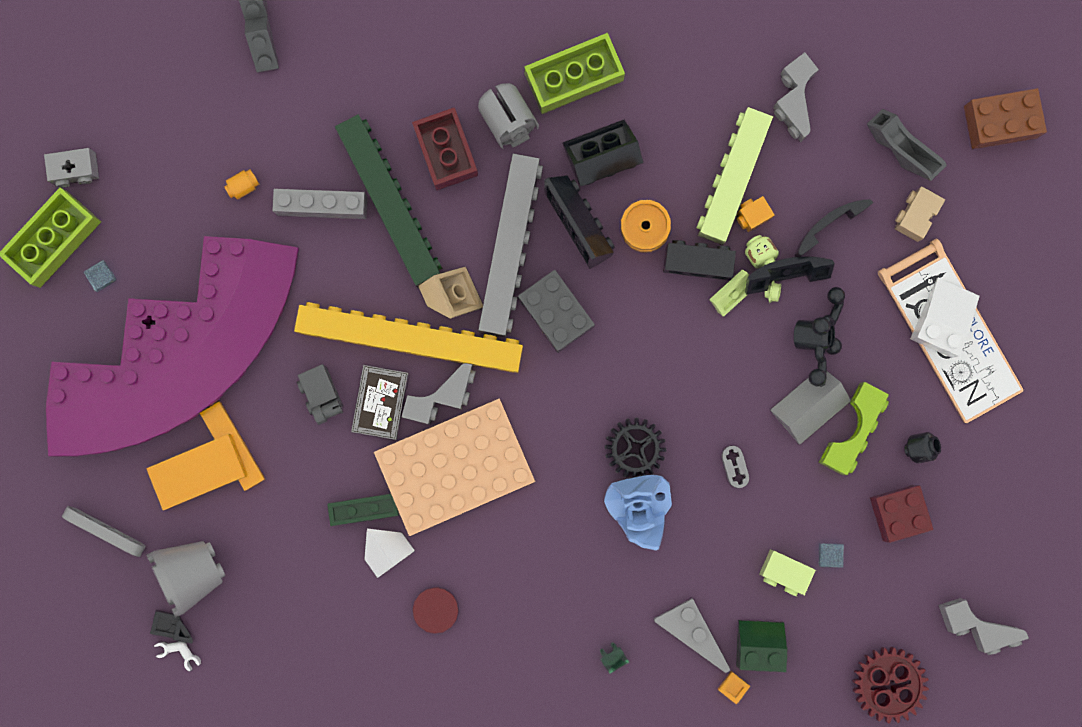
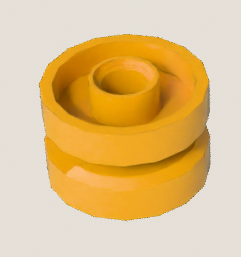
[621,200,671,252]

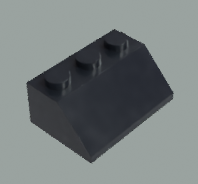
[563,119,643,186]

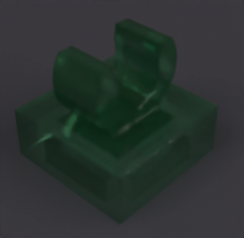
[600,642,629,674]

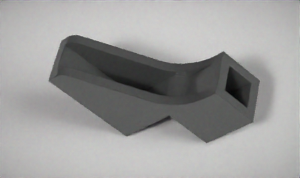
[239,0,279,73]
[867,109,947,181]

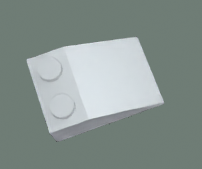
[910,277,979,358]

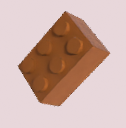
[964,88,1047,149]

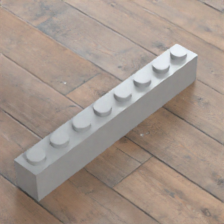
[479,154,543,337]

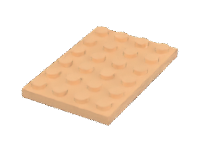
[374,398,535,536]

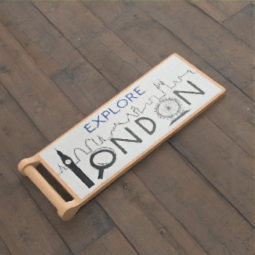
[878,238,1023,423]

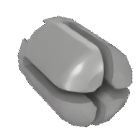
[478,83,539,149]

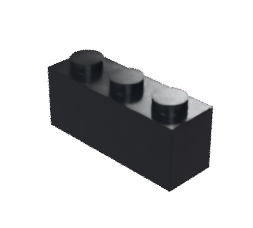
[663,240,736,281]

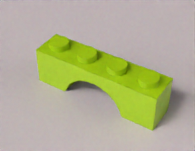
[819,382,889,475]

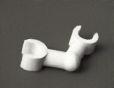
[154,641,201,671]

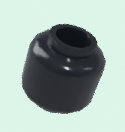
[904,432,941,464]

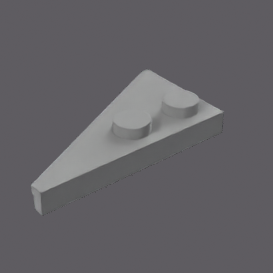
[653,598,730,673]

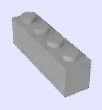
[273,189,368,219]

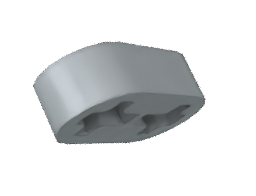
[721,446,749,488]

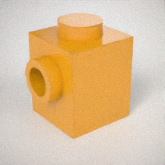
[737,196,775,232]

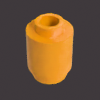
[224,169,260,200]

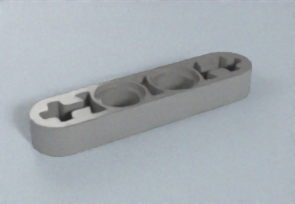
[62,506,146,557]

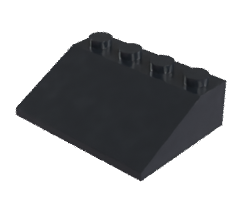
[544,175,615,269]

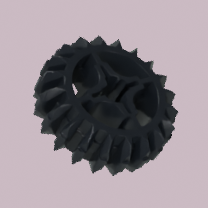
[605,418,666,478]

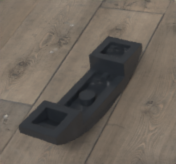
[794,199,873,257]
[745,257,835,295]

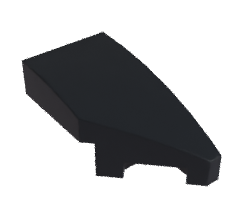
[150,610,193,643]

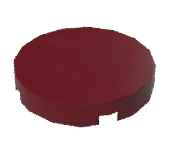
[413,587,459,634]

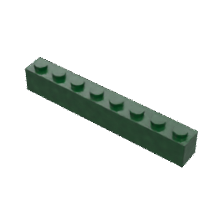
[335,114,443,288]

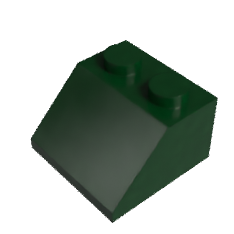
[736,620,787,672]

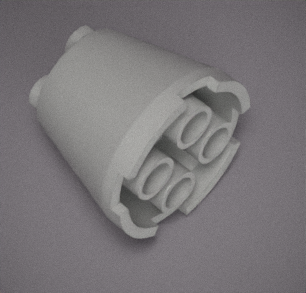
[147,541,225,618]

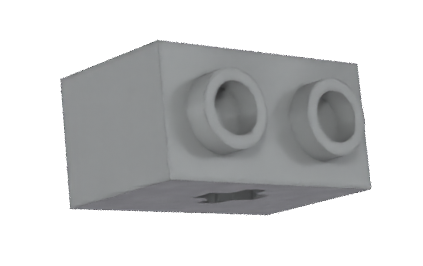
[44,148,99,188]

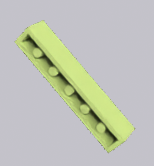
[696,107,773,245]

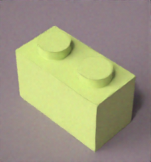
[759,549,816,597]

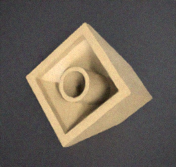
[418,267,483,319]

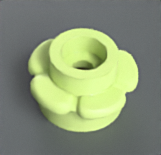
[765,281,781,303]

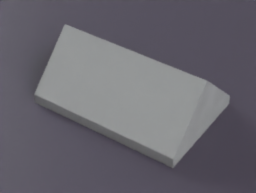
[770,371,851,445]

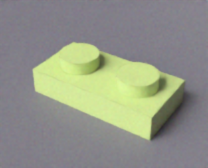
[709,269,749,317]

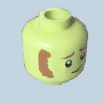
[745,235,779,269]

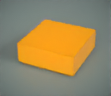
[718,671,750,704]

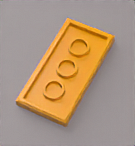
[146,434,247,510]

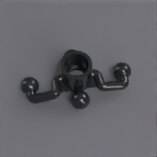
[794,287,845,387]

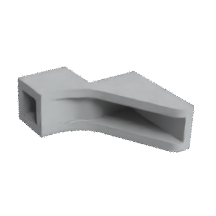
[773,52,819,142]
[402,363,476,425]
[939,598,1029,655]

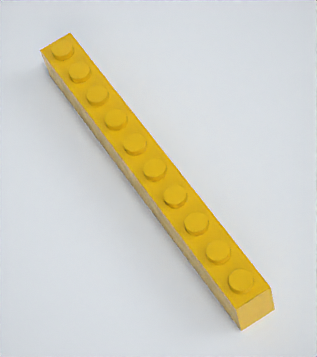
[294,302,523,373]

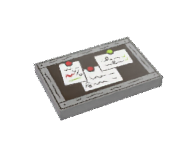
[351,365,409,440]

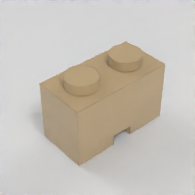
[895,186,945,242]

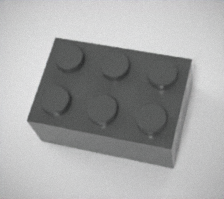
[518,270,595,353]

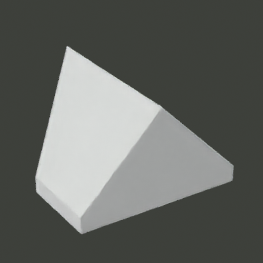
[365,529,415,578]

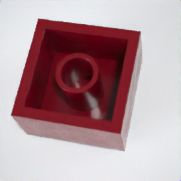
[870,485,934,543]

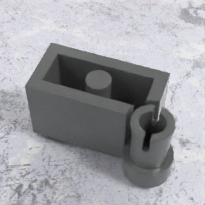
[297,364,343,425]

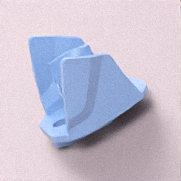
[604,475,672,550]

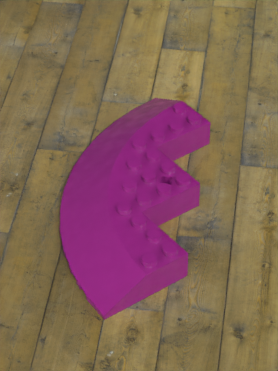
[46,236,299,457]

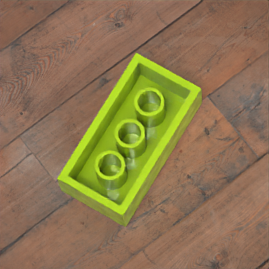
[524,33,625,114]
[0,187,101,288]

